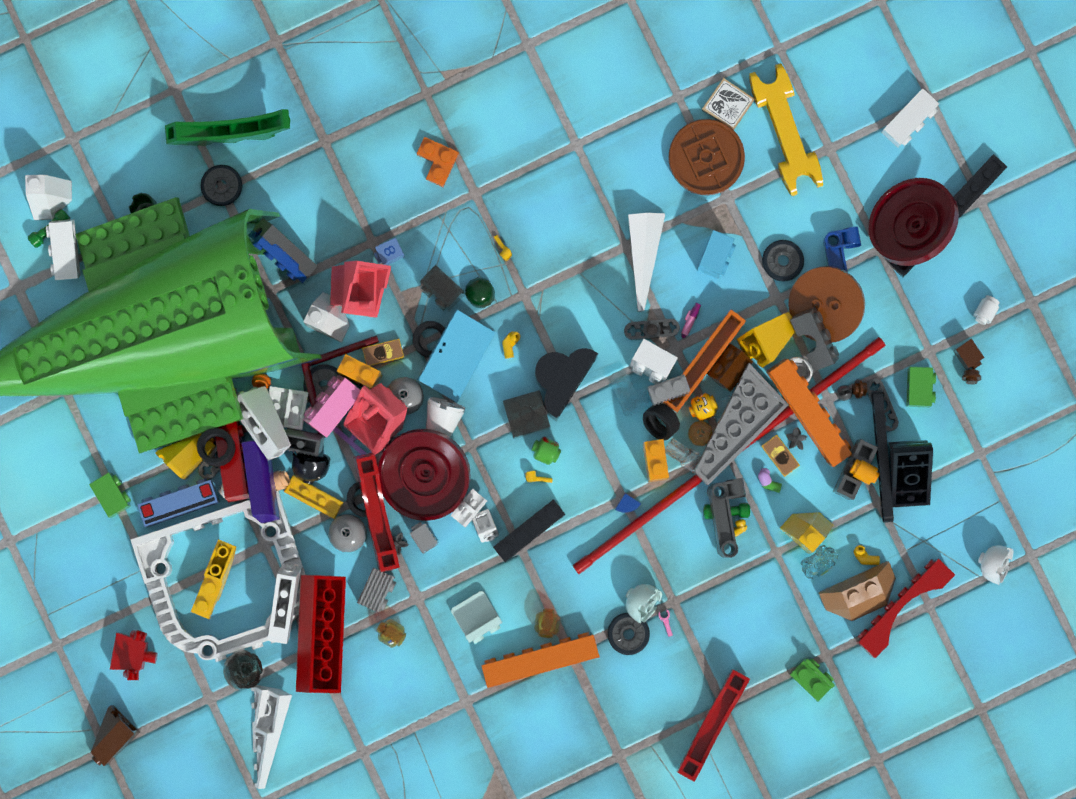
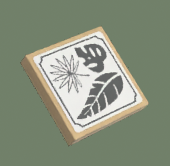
[702,78,755,130]

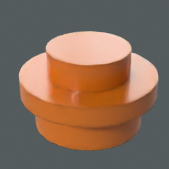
[252,374,271,388]

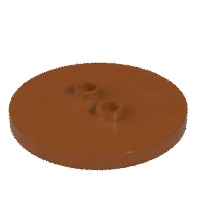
[668,119,745,195]
[789,266,865,343]

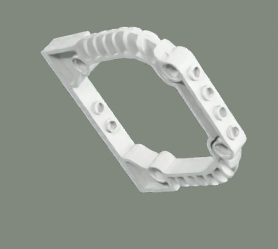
[131,491,306,662]

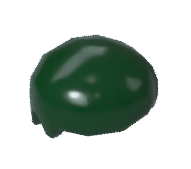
[129,193,157,213]
[465,277,495,308]

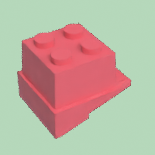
[330,261,391,318]
[343,383,408,455]

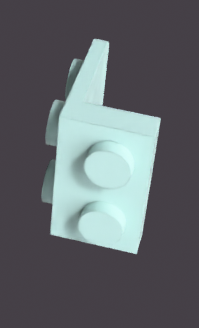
[451,591,503,644]

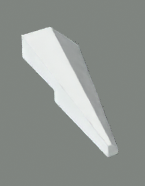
[628,213,665,312]
[251,685,292,789]

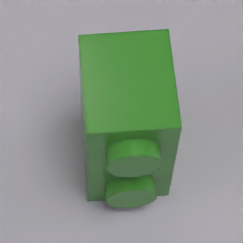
[906,367,936,408]
[89,473,131,518]

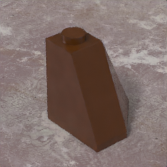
[90,705,140,766]

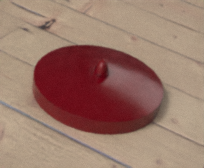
[868,178,959,266]
[378,429,471,521]

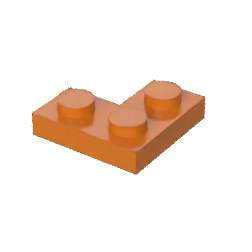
[417,137,459,187]

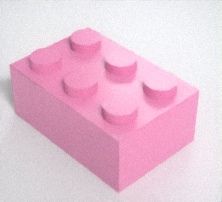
[303,375,361,438]

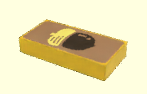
[362,339,404,366]
[761,435,800,477]

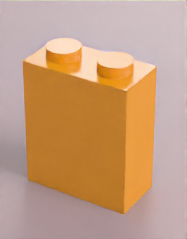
[337,354,383,390]
[643,439,669,483]

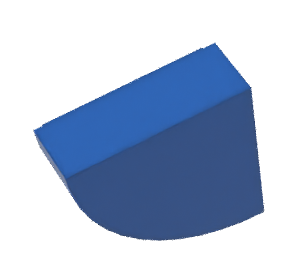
[615,493,641,513]

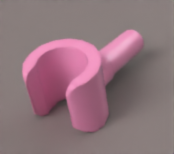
[658,609,673,637]

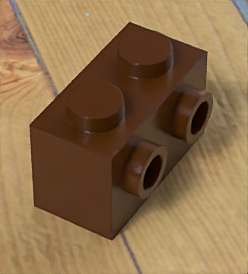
[707,344,753,392]

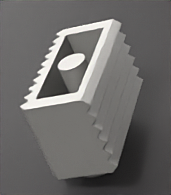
[647,374,690,406]
[409,522,439,554]
[357,568,397,612]

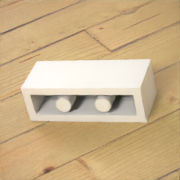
[881,88,939,148]
[46,219,81,280]

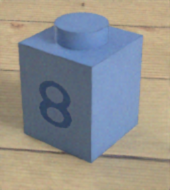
[374,237,405,265]

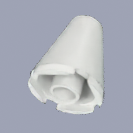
[426,397,465,437]

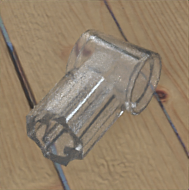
[665,438,701,473]

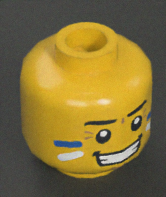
[689,393,719,421]

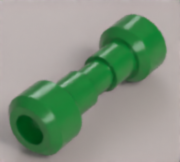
[28,209,70,248]
[703,503,750,519]

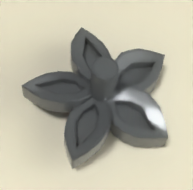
[786,427,807,450]
[392,532,409,555]

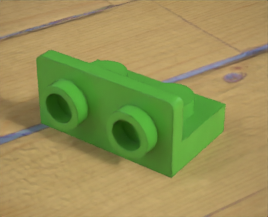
[790,658,835,702]

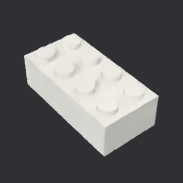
[630,339,678,384]

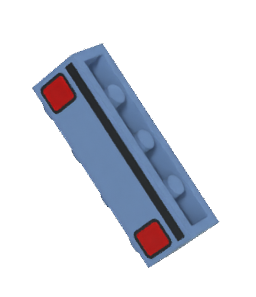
[137,478,220,527]

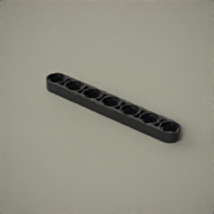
[871,390,894,523]

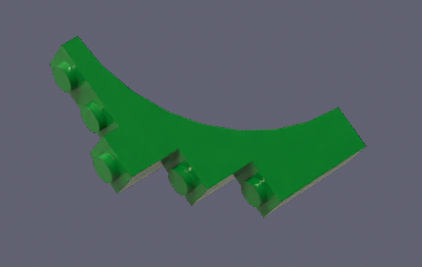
[165,109,290,146]

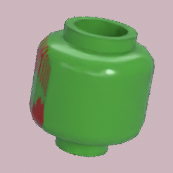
[531,437,561,465]

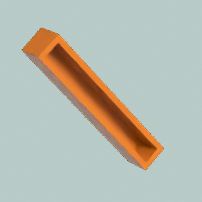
[663,310,746,414]
[766,358,852,467]
[481,632,600,688]

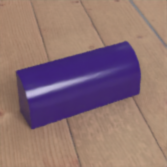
[242,441,280,523]

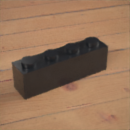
[493,499,565,563]

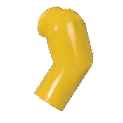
[502,331,521,359]
[734,519,747,537]
[854,545,880,565]

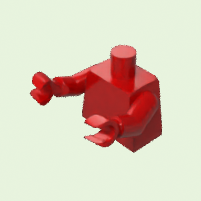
[110,630,158,680]

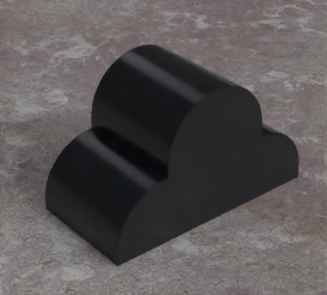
[535,348,598,421]
[887,440,933,507]

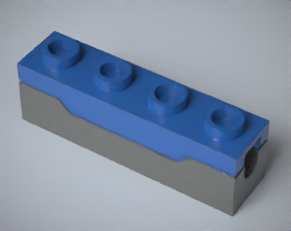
[248,218,317,283]

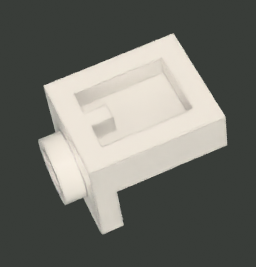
[472,509,499,543]

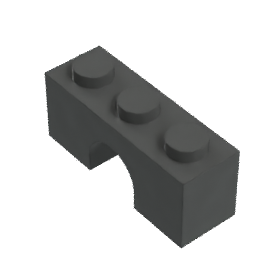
[790,307,839,371]
[833,439,878,500]

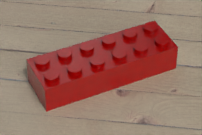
[296,575,346,693]

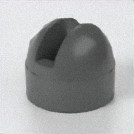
[836,385,852,401]

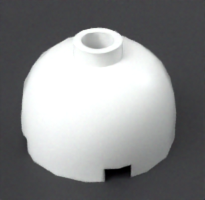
[978,545,1014,585]

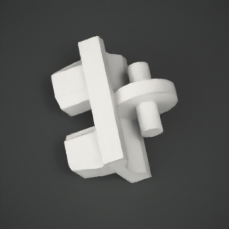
[451,489,487,528]

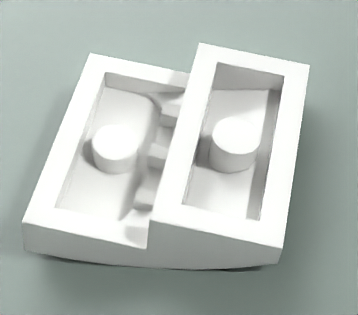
[269,386,308,430]

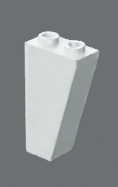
[236,386,291,460]
[268,562,301,644]

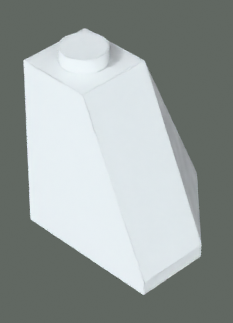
[25,175,72,220]
[303,292,350,343]

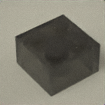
[420,265,465,312]
[503,390,551,439]

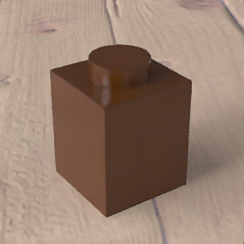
[953,339,985,370]

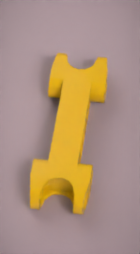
[749,63,823,196]

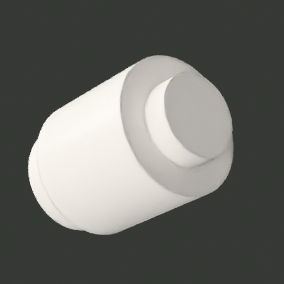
[973,295,1000,325]

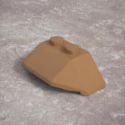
[818,561,896,621]

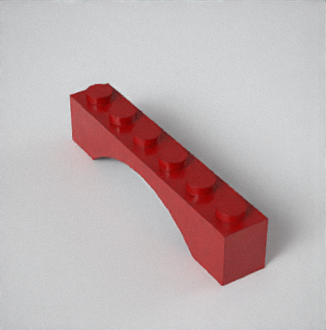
[353,453,400,572]
[857,559,955,658]
[676,669,750,782]

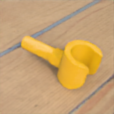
[494,235,512,261]
[525,471,553,483]

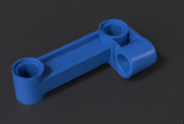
[823,227,862,272]

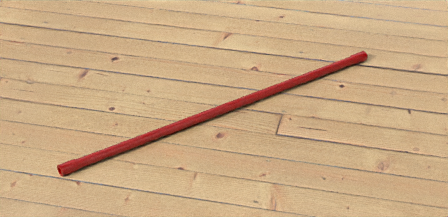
[572,337,886,574]

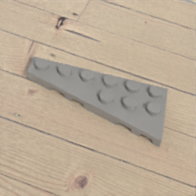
[694,363,788,485]

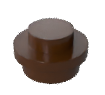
[962,369,982,385]
[852,379,867,399]

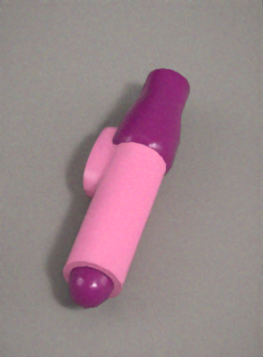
[681,303,701,338]

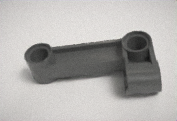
[707,478,746,558]

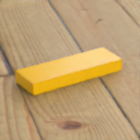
[284,475,344,519]

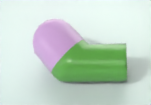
[758,468,782,493]

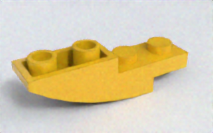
[191,539,236,619]

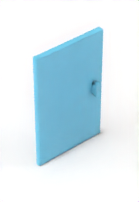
[417,309,496,403]

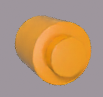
[849,459,880,485]

